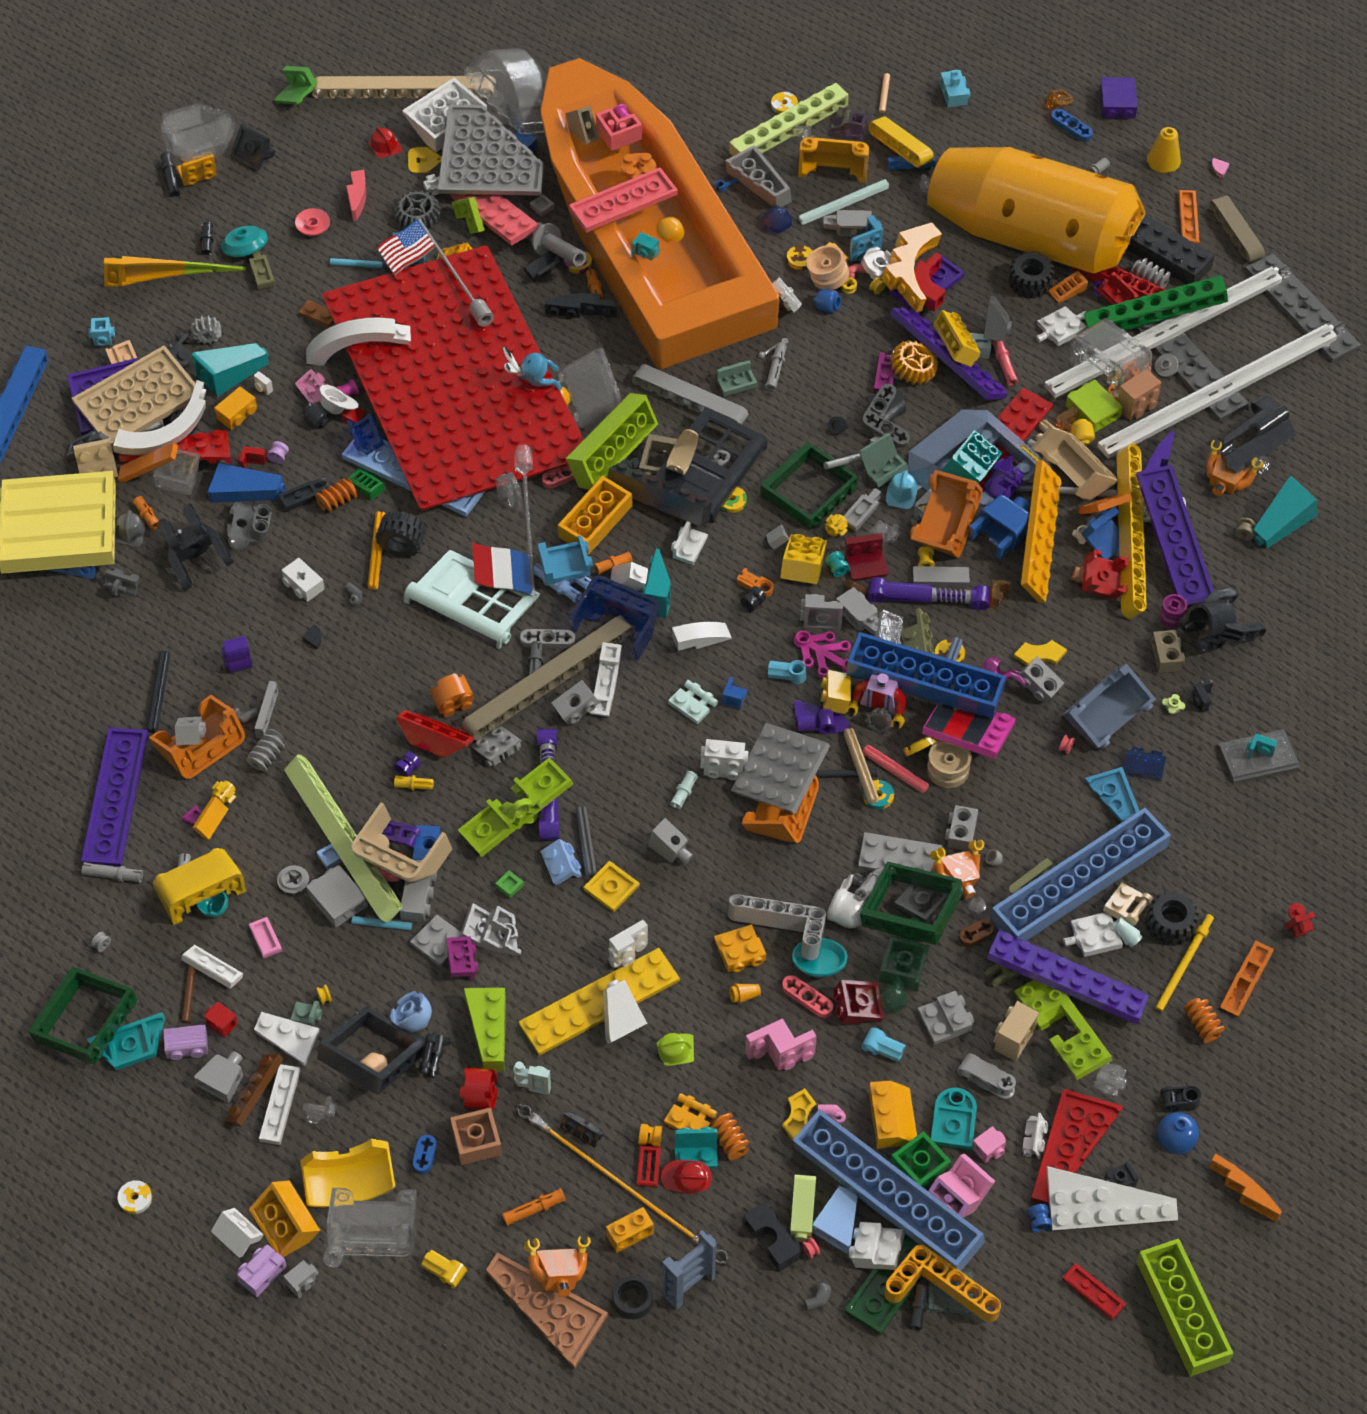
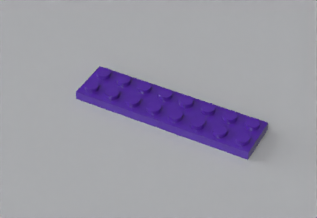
[890,307,1008,400]
[1136,465,1214,607]
[81,728,148,867]
[987,930,1149,1025]

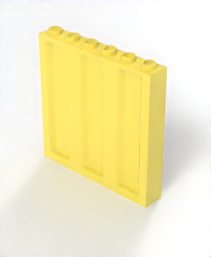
[0,471,116,574]

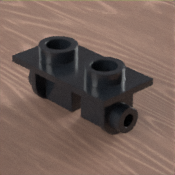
[560,1112,604,1148]

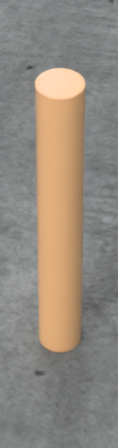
[879,73,890,114]

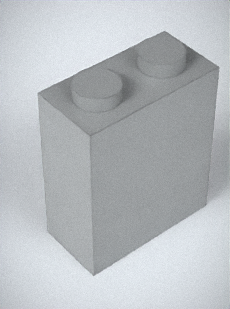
[306,865,368,928]

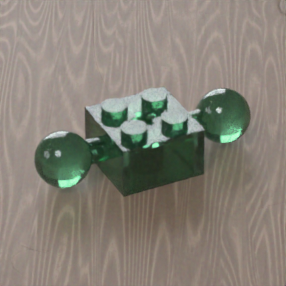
[879,918,929,1012]

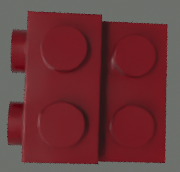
[833,980,885,1025]

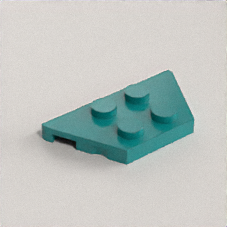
[87,1012,165,1071]

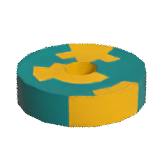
[863,780,894,810]

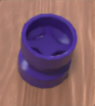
[394,751,421,777]

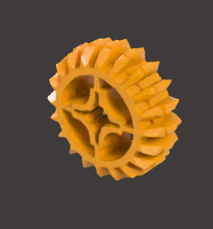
[890,340,938,385]

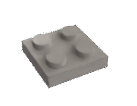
[410,915,461,967]

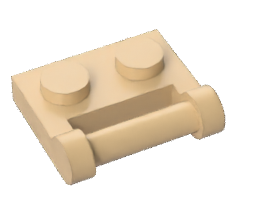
[1103,883,1153,926]

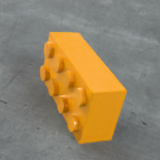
[558,476,632,555]

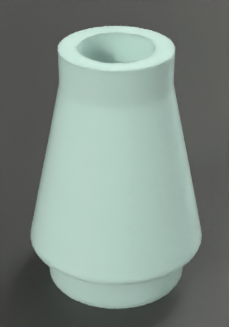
[1113,917,1142,947]

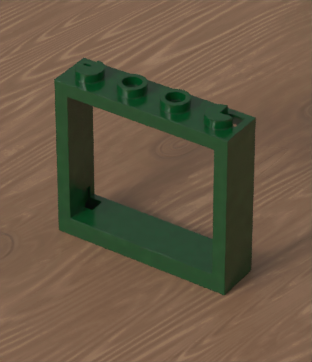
[760,441,858,530]
[860,861,963,945]
[28,966,138,1065]

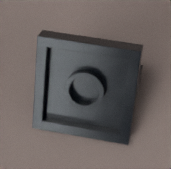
[230,124,276,171]

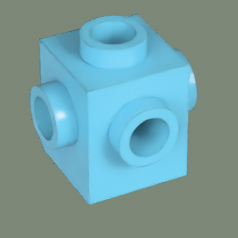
[88,317,115,346]

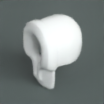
[827,874,866,929]

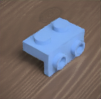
[540,839,582,885]

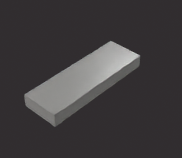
[913,566,970,586]
[255,681,278,739]

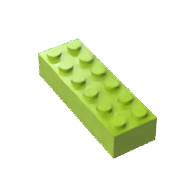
[566,393,658,489]
[1136,1238,1233,1377]

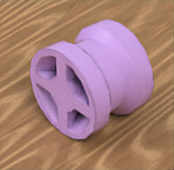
[267,441,289,464]

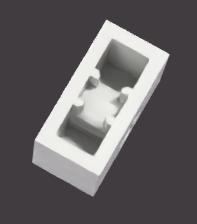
[282,558,324,602]

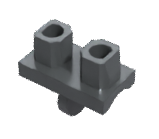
[104,568,139,597]

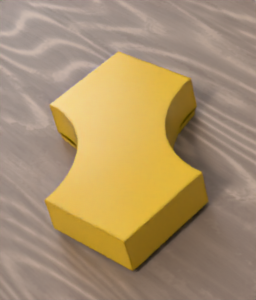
[1014,640,1067,665]
[782,1088,816,1141]

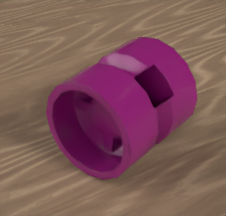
[1159,594,1187,628]

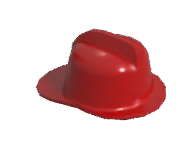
[369,127,402,159]
[661,1160,712,1194]

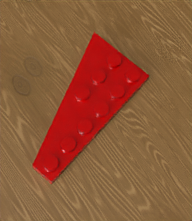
[1031,1089,1123,1206]

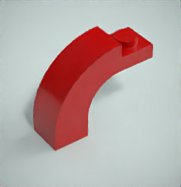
[915,253,946,312]

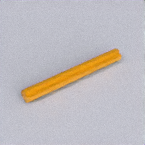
[368,511,385,590]

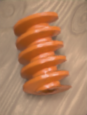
[315,477,357,512]
[1184,998,1225,1044]
[710,1113,749,1161]

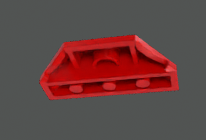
[396,710,474,757]

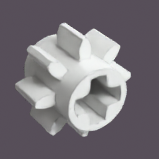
[423,174,440,195]

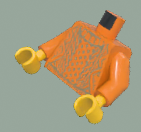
[1205,440,1264,497]
[524,1236,591,1297]

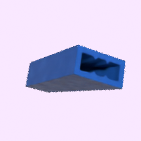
[208,463,286,503]

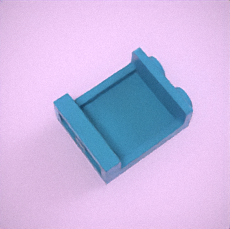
[538,535,593,584]

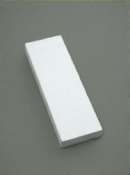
[181,945,243,988]

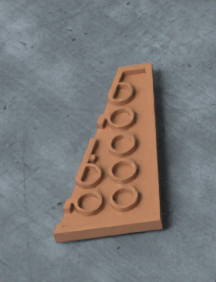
[486,1252,608,1369]

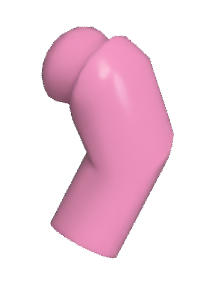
[818,1105,846,1124]

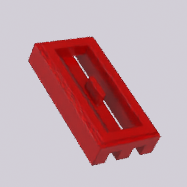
[636,1146,661,1188]

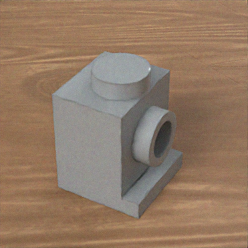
[284,1260,319,1298]

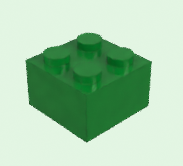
[891,1131,951,1190]

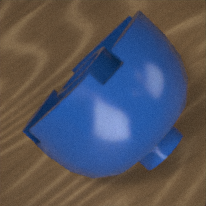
[1157,1112,1199,1154]

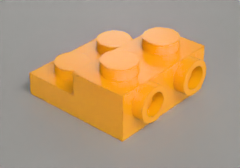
[714,925,766,972]

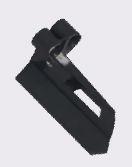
[1221,395,1296,473]

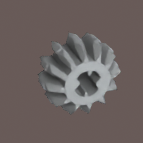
[191,315,221,344]

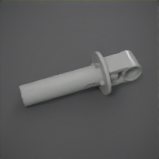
[525,222,586,266]

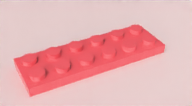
[569,168,678,233]
[450,194,539,246]

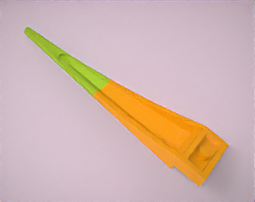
[104,256,246,287]

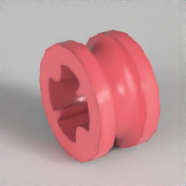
[1059,735,1074,754]
[801,1237,820,1259]

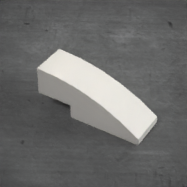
[672,622,732,651]

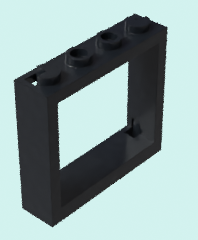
[317,1006,426,1095]

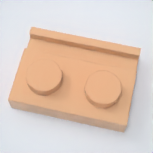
[105,340,137,364]

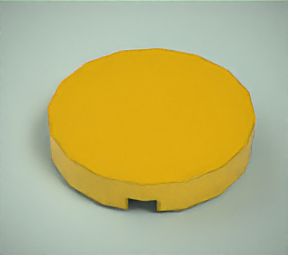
[903,736,938,756]

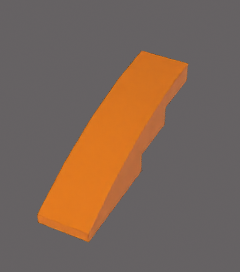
[1220,940,1274,1017]
[1209,1154,1282,1222]

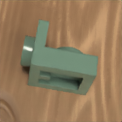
[290,1001,322,1027]

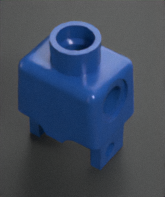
[968,495,1031,560]

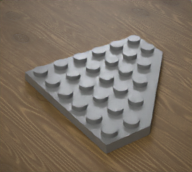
[438,104,544,196]

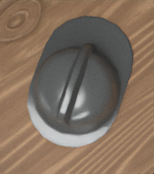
[115,510,146,547]

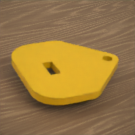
[408,147,442,173]

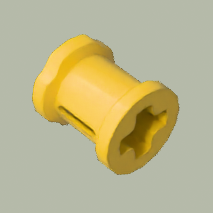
[918,546,935,567]

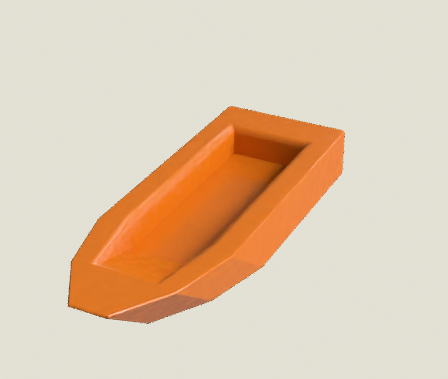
[540,58,779,369]

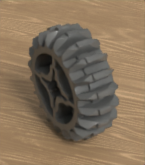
[394,190,440,229]

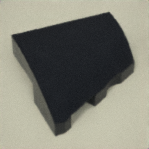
[867,390,906,428]

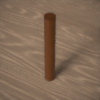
[181,966,196,1023]

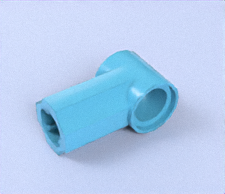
[768,660,806,684]
[861,1028,906,1062]

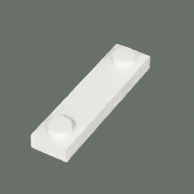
[259,1064,300,1145]

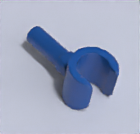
[715,178,738,193]

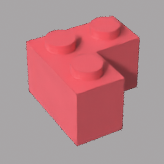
[596,108,642,151]

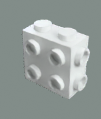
[700,739,749,780]

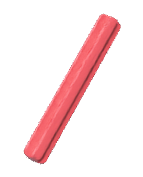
[863,745,929,793]

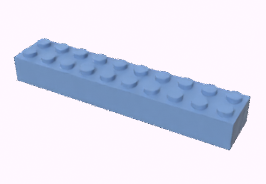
[990,808,1171,941]
[793,1109,985,1271]

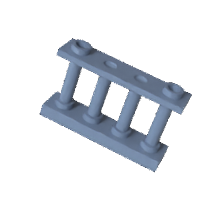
[662,1230,717,1310]

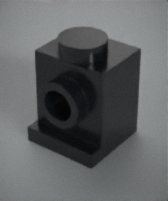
[1104,1161,1139,1188]

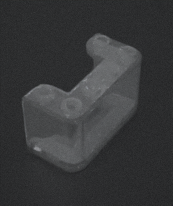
[1070,318,1152,397]

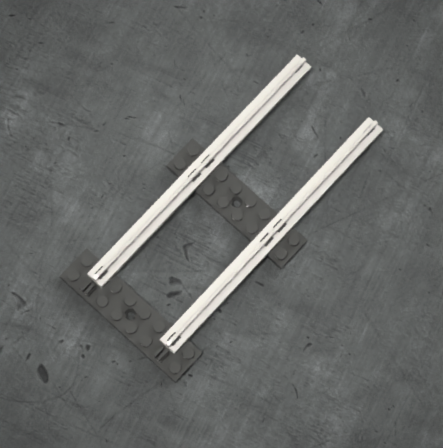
[1044,253,1361,459]

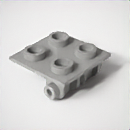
[470,726,521,767]

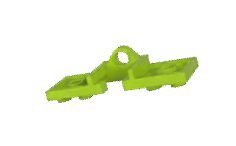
[458,757,573,857]
[1015,980,1112,1080]

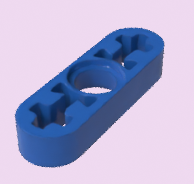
[1051,109,1093,142]

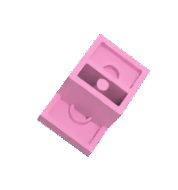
[745,1019,817,1071]
[928,1154,995,1218]

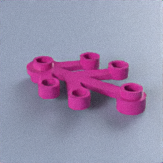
[794,631,851,678]

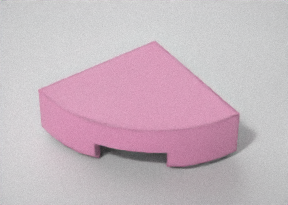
[1212,158,1229,178]

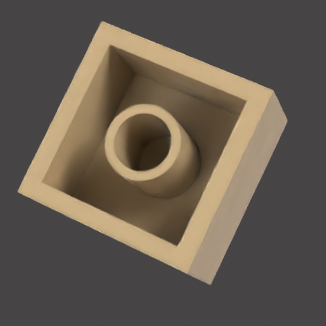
[993,1001,1039,1062]

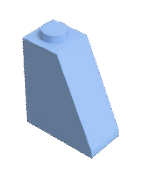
[812,1185,858,1254]

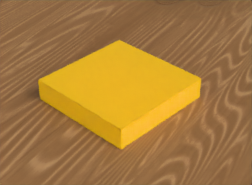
[584,861,640,912]

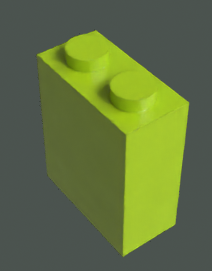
[1066,380,1123,433]

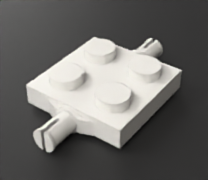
[772,277,802,312]
[1035,306,1087,346]
[1063,912,1123,957]

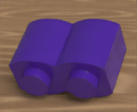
[220,636,253,673]

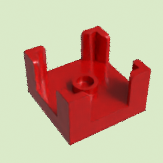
[1082,549,1128,599]

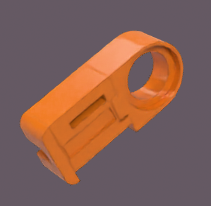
[737,568,773,597]

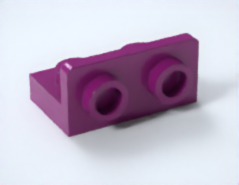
[446,936,478,981]

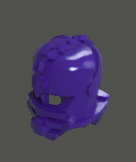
[983,455,1023,499]

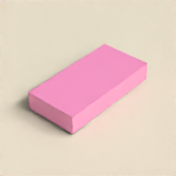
[248,917,282,959]

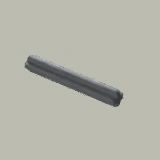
[576,806,596,876]

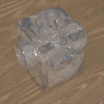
[1094,1063,1128,1097]

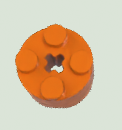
[430,674,474,717]

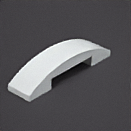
[590,642,622,717]

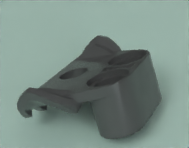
[227,502,272,551]

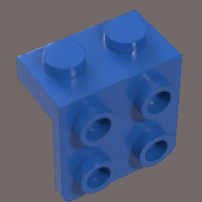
[1081,506,1119,559]

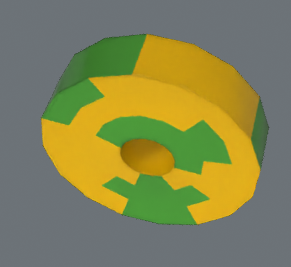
[721,487,747,513]

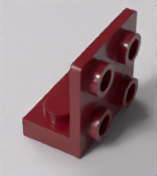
[844,533,888,581]

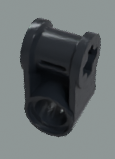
[1160,1086,1201,1113]

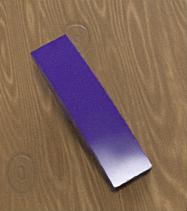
[1145,431,1175,470]

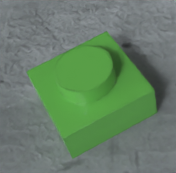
[495,871,524,898]

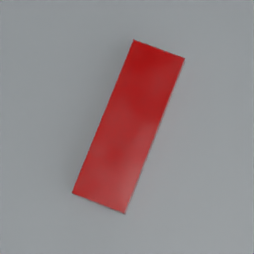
[1062,1263,1126,1320]

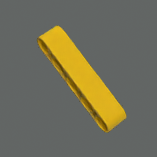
[868,116,934,167]

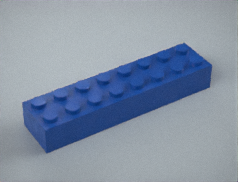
[846,632,1006,719]

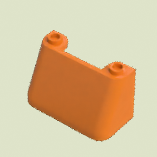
[910,470,983,558]
[149,695,245,779]
[742,775,819,843]

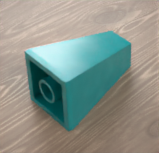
[192,343,269,397]
[1254,476,1318,548]

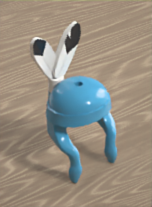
[503,347,562,390]

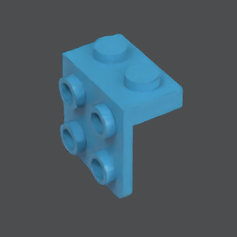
[849,215,883,262]

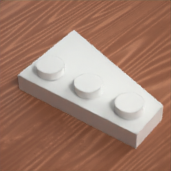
[254,1012,319,1066]

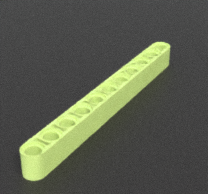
[285,755,402,922]

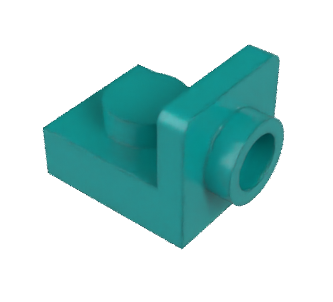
[1246,734,1278,759]

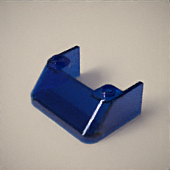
[569,576,659,660]

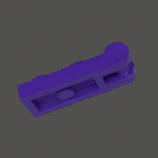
[381,821,422,849]

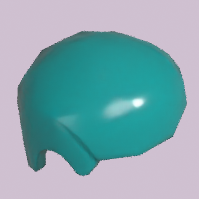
[196,891,229,918]

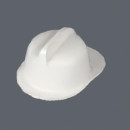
[319,385,358,414]

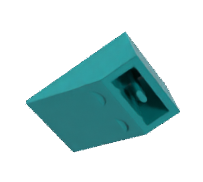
[941,430,1002,484]
[642,549,671,618]

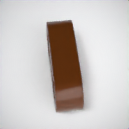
[959,919,995,947]

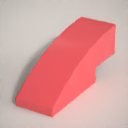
[347,170,366,221]

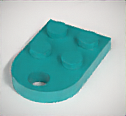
[931,1088,977,1150]

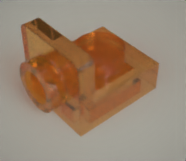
[1044,89,1074,111]
[1055,407,1079,433]
[990,580,1011,609]

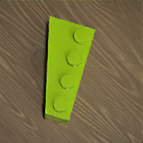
[464,988,506,1072]

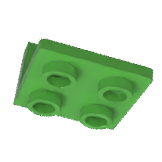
[274,66,317,105]

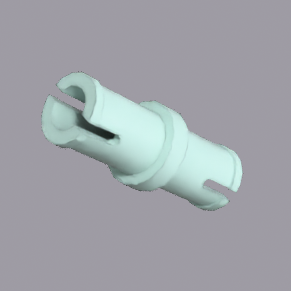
[670,771,698,810]

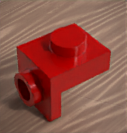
[238,446,267,468]

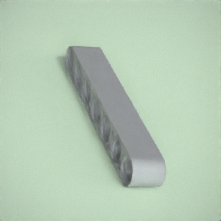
[632,364,749,424]

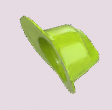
[657,1033,694,1066]

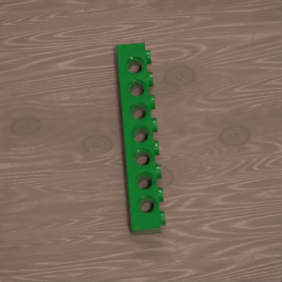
[1084,275,1228,339]

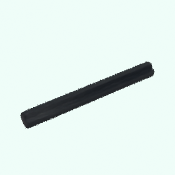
[147,650,170,733]

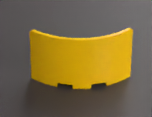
[300,1139,395,1207]

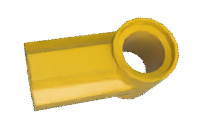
[421,1250,467,1289]

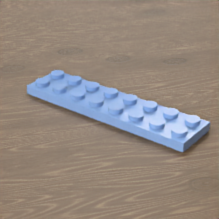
[342,429,485,517]

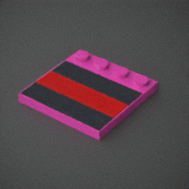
[922,703,1016,759]

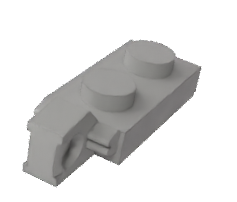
[844,488,881,531]

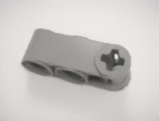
[957,1053,1016,1099]

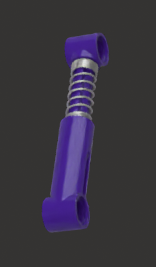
[868,577,990,610]
[537,729,560,840]

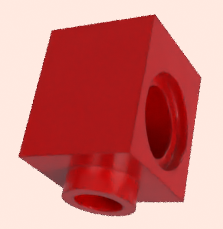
[204,1002,238,1038]

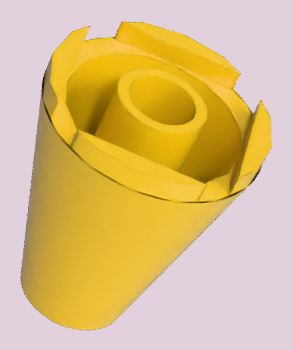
[1147,127,1181,173]

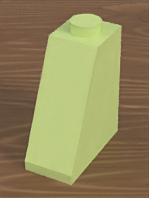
[790,1175,816,1242]

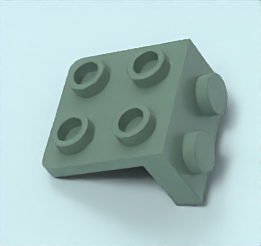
[859,433,909,488]

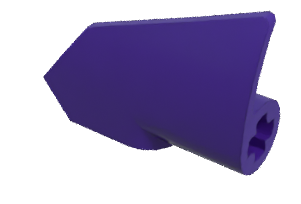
[794,700,850,734]

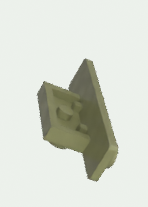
[901,608,935,654]

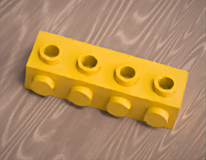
[933,310,981,367]

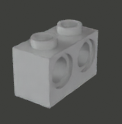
[1018,656,1064,703]
[945,805,978,852]

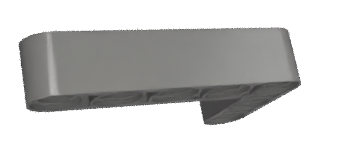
[728,894,826,960]

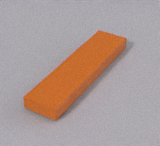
[1178,190,1199,245]
[118,442,178,483]

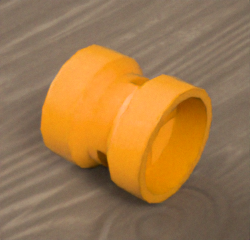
[639,1124,662,1147]

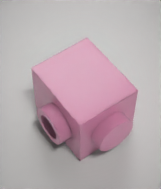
[972,1126,1006,1163]

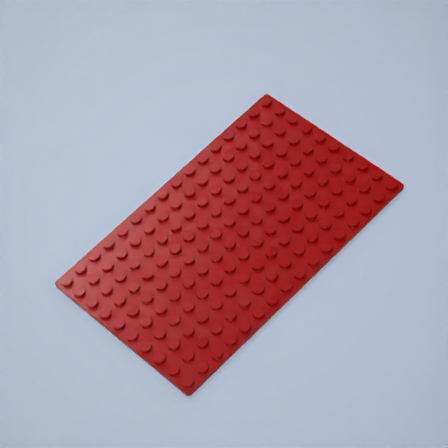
[322,246,584,510]

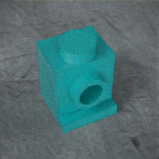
[632,232,660,261]

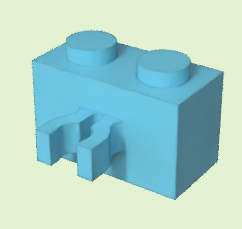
[940,70,970,107]

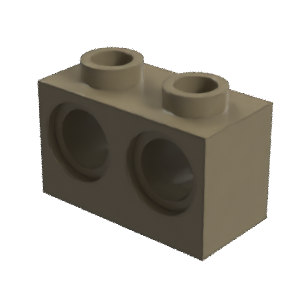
[1151,630,1185,673]

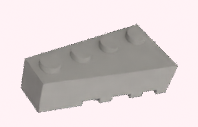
[725,145,792,209]

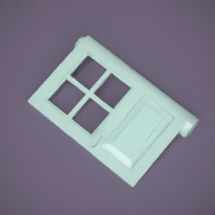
[404,550,540,649]

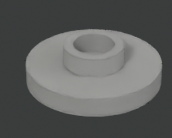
[1155,354,1179,378]

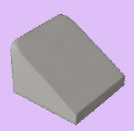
[766,525,789,549]

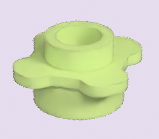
[1162,694,1185,714]

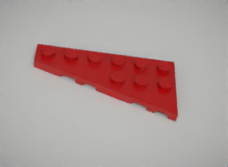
[119,430,232,463]

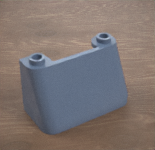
[1062,664,1156,749]

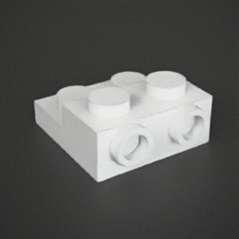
[608,920,648,969]
[849,1222,905,1270]

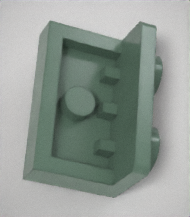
[716,360,757,397]

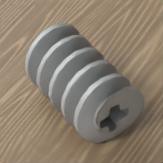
[1131,258,1170,289]
[246,729,285,772]

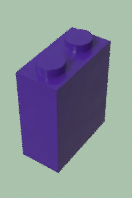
[1099,77,1137,119]

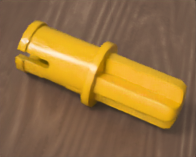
[394,775,434,791]

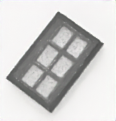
[1218,729,1300,784]

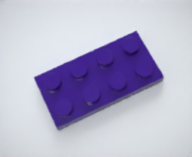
[891,253,965,312]

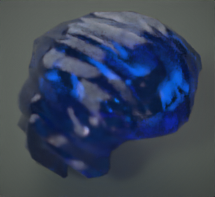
[763,205,792,233]

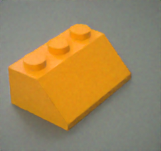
[869,1081,917,1149]
[249,1181,320,1257]

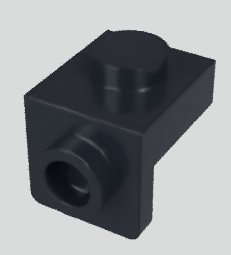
[1192,680,1213,713]

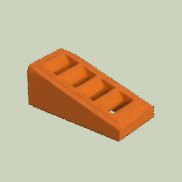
[1048,271,1088,304]

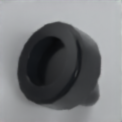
[828,416,848,434]

